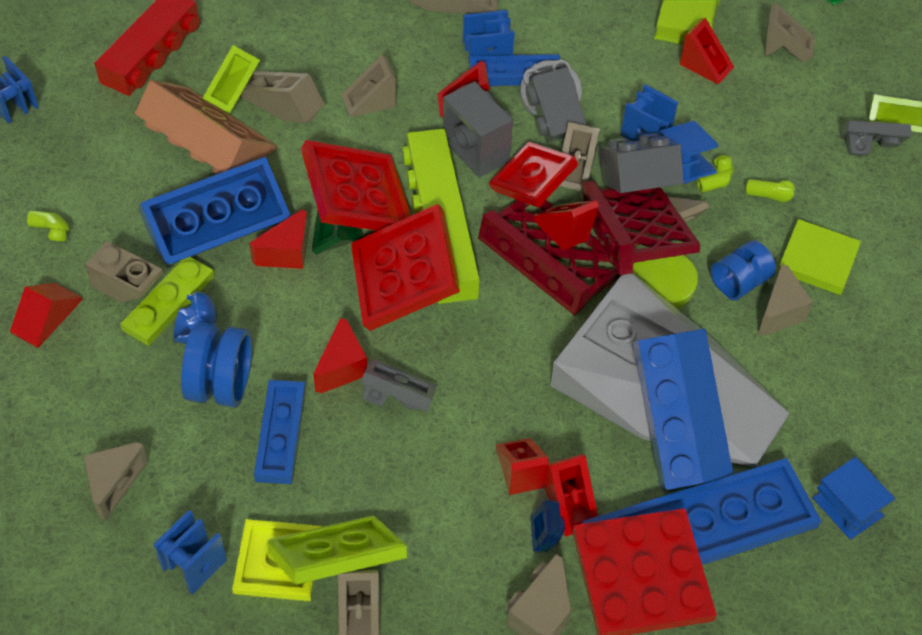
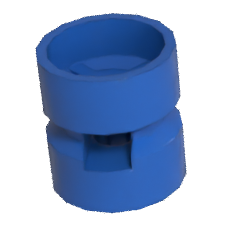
[711,240,776,301]

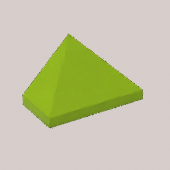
[202,45,261,114]
[868,94,922,133]

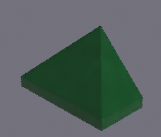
[311,209,364,254]

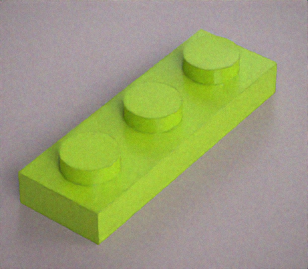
[120,257,214,346]

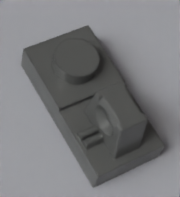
[840,121,911,156]
[361,358,437,412]

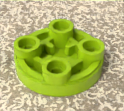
[633,255,698,310]

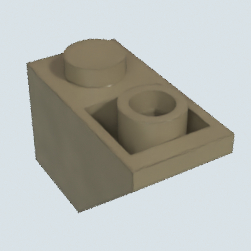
[85,241,163,303]
[506,554,571,635]

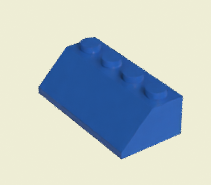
[139,157,291,266]
[633,328,733,490]

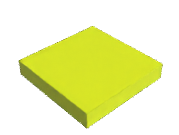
[232,519,322,601]

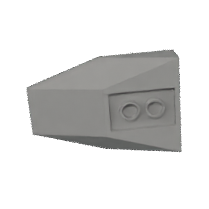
[550,274,789,468]

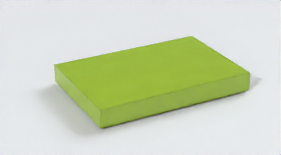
[267,515,407,585]

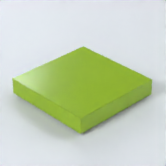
[777,219,861,295]

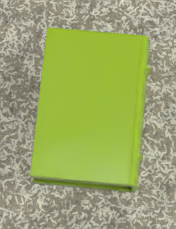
[654,0,720,45]

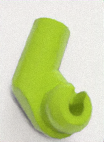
[696,155,734,193]
[746,179,795,203]
[27,210,70,242]

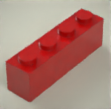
[94,0,199,96]

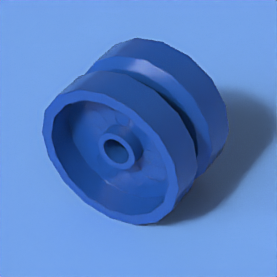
[181,322,252,408]

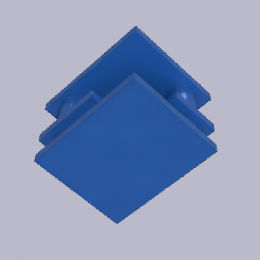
[462,10,515,63]
[0,56,39,124]
[621,84,678,141]
[659,120,718,184]
[812,457,895,540]
[153,510,227,595]

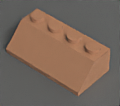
[135,80,278,174]

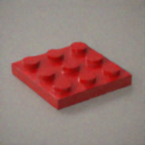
[300,140,411,231]
[351,204,460,331]
[572,509,717,635]

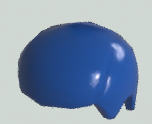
[173,291,217,344]

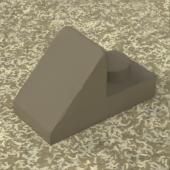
[765,3,815,62]

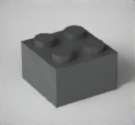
[443,81,513,178]
[599,133,684,193]

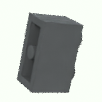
[526,67,587,143]

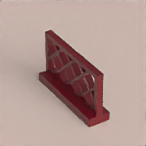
[582,181,700,275]
[478,200,622,316]

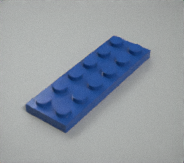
[582,458,821,565]

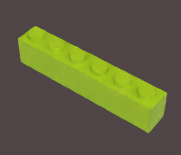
[402,129,480,304]

